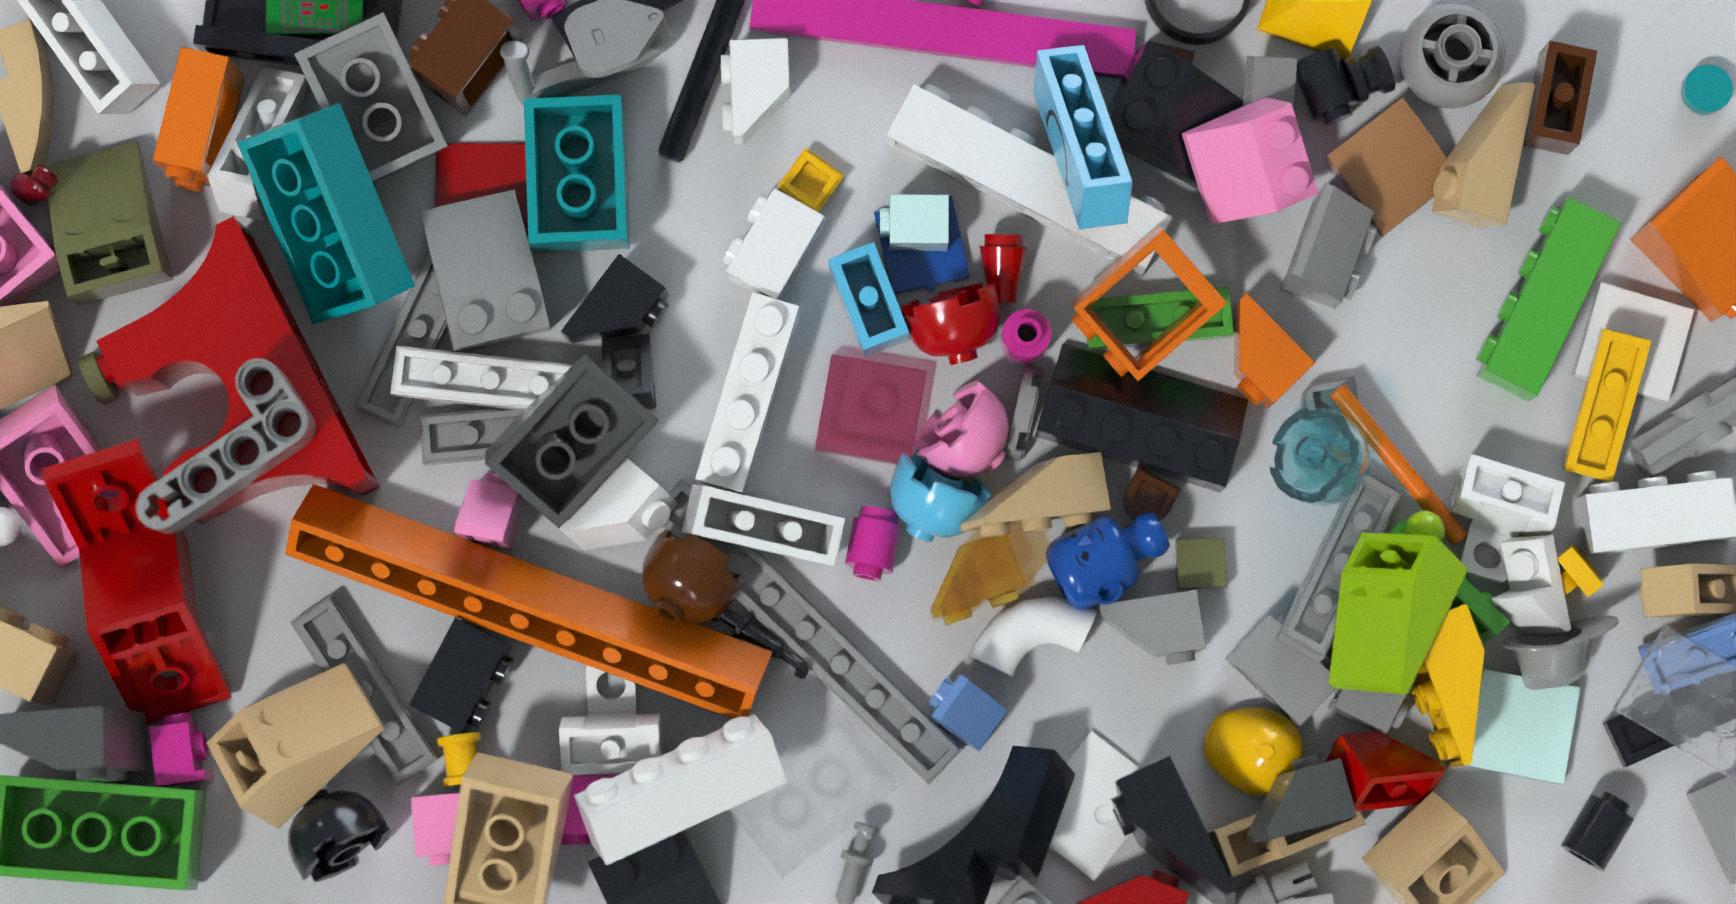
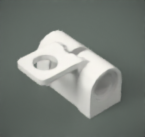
[1449,454,1565,584]
[559,665,663,775]

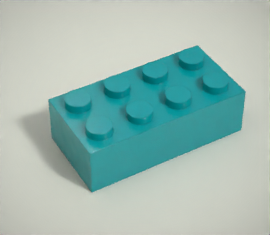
[237,103,415,324]

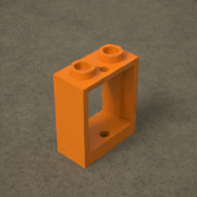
[153,47,246,192]
[1070,225,1228,381]

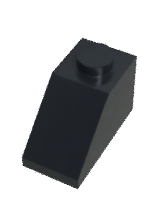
[561,254,669,344]

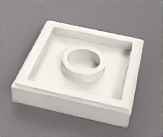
[1572,282,1694,404]

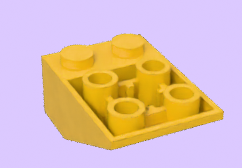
[1411,604,1485,768]

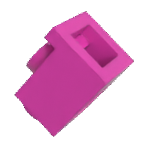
[149,713,214,787]

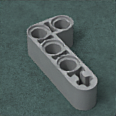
[136,359,316,533]

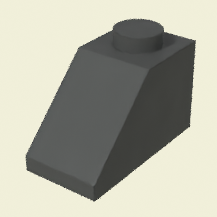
[1246,754,1357,845]

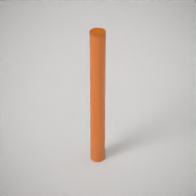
[1329,384,1468,546]

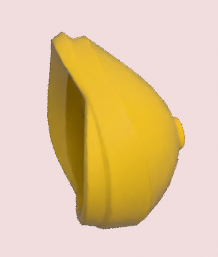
[1204,707,1302,795]

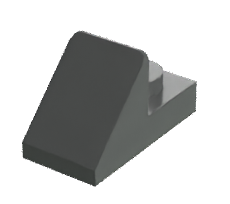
[601,334,656,410]

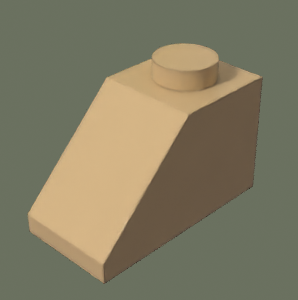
[1639,563,1736,618]

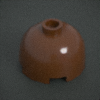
[642,530,743,624]

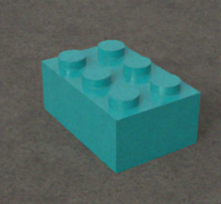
[524,94,631,253]

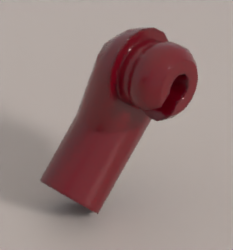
[10,165,58,206]

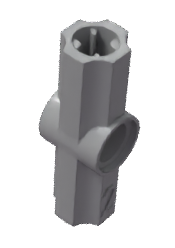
[1627,375,1736,478]

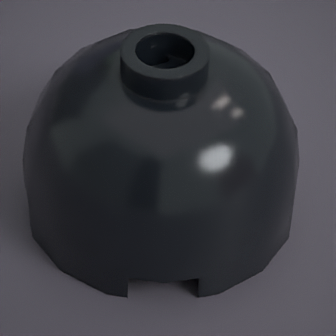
[288,789,391,882]

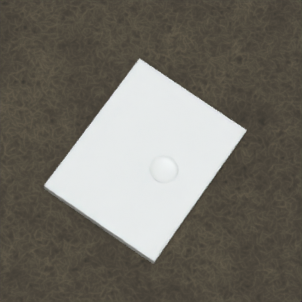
[1050,731,1140,881]

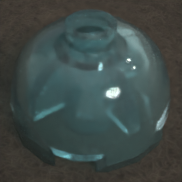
[1270,407,1370,507]

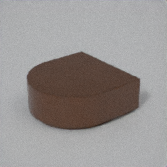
[1123,466,1181,521]

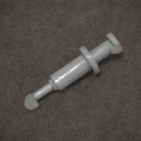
[835,821,879,904]

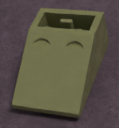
[44,141,174,305]

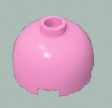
[914,381,1009,479]

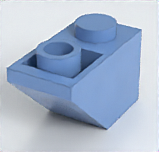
[928,674,1008,752]

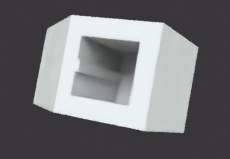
[721,38,790,145]

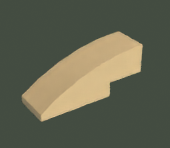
[0,19,53,177]
[1207,811,1366,878]

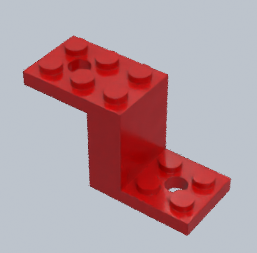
[43,439,232,725]

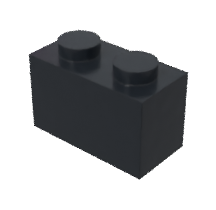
[409,617,514,733]

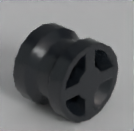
[1341,45,1395,104]

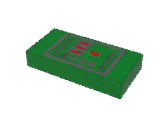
[266,0,365,37]

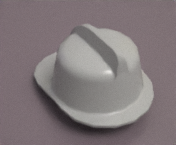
[1501,615,1619,690]

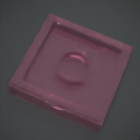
[815,354,927,465]

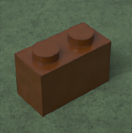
[1523,41,1598,155]

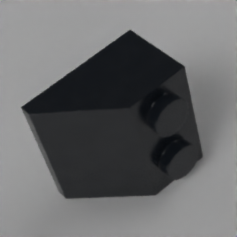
[587,829,721,904]

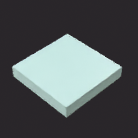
[1466,669,1580,784]

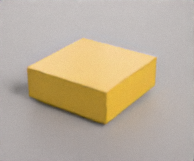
[777,148,845,213]

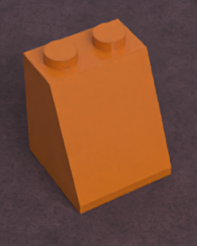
[1630,156,1736,322]

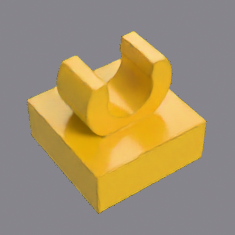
[1557,542,1605,597]

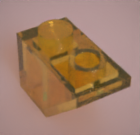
[929,535,1026,626]

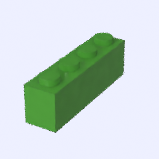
[1476,197,1622,401]

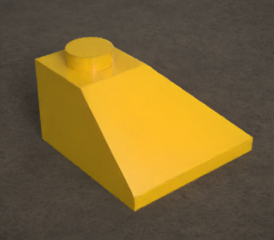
[1256,0,1372,59]

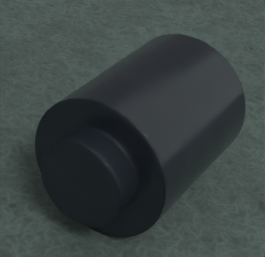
[1296,47,1358,125]
[1560,791,1634,871]

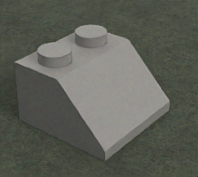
[1281,183,1377,309]

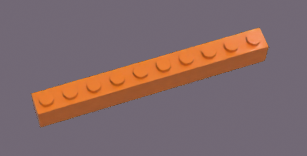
[285,484,772,719]

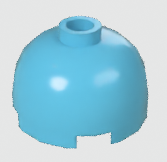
[890,452,991,542]

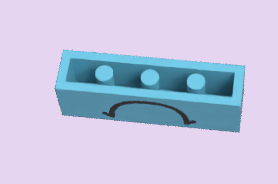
[1033,45,1132,230]

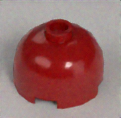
[900,282,1001,365]

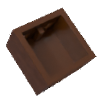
[408,0,523,117]

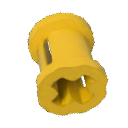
[437,732,482,787]

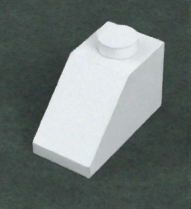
[557,457,678,550]

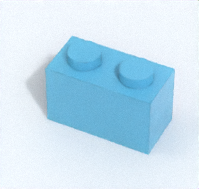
[828,242,909,358]

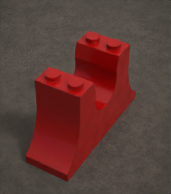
[96,216,380,525]

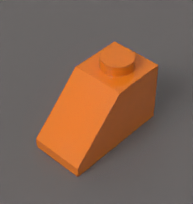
[1234,293,1315,409]

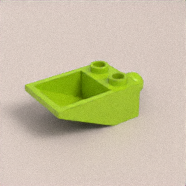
[1329,511,1468,695]

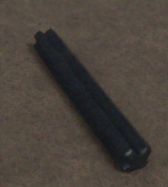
[658,0,745,163]

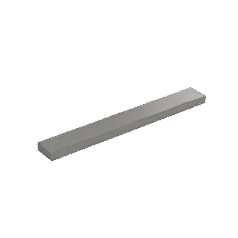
[662,478,963,785]

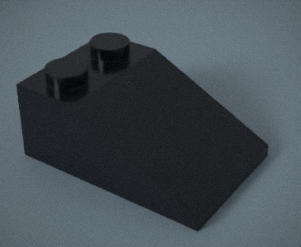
[1107,41,1243,190]
[1111,756,1235,904]

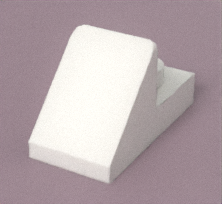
[1492,534,1572,635]

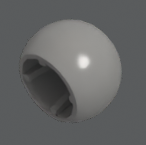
[1399,3,1506,109]

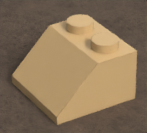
[1362,791,1505,904]

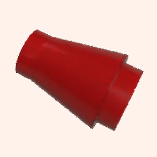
[979,234,1028,303]

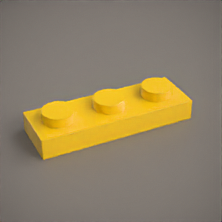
[1562,327,1652,482]

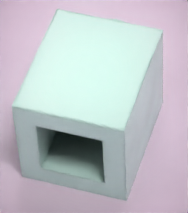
[880,194,949,251]

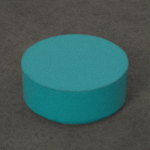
[1681,64,1733,115]

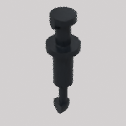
[711,608,809,679]

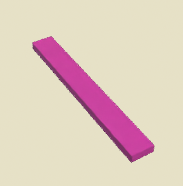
[749,0,1137,79]

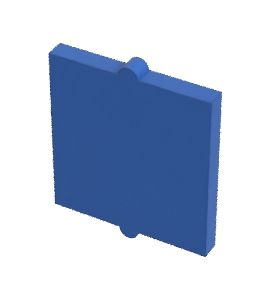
[874,195,970,294]

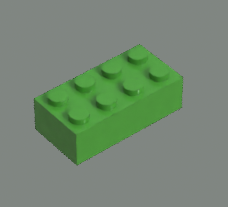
[0,775,207,890]

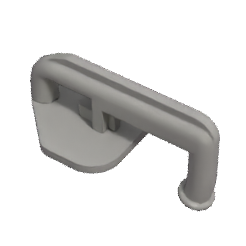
[500,0,670,105]

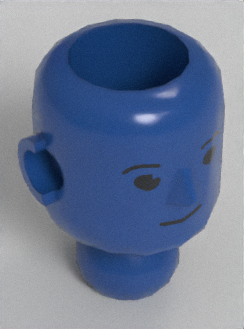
[1046,513,1170,609]

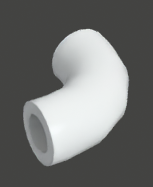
[968,595,1098,677]

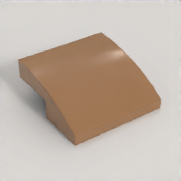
[1325,97,1446,237]

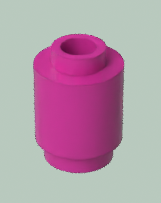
[1001,309,1051,364]
[845,506,901,581]

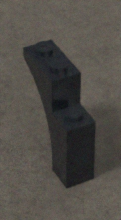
[871,746,1076,904]

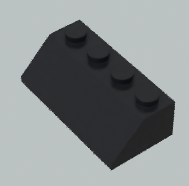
[1034,344,1248,493]

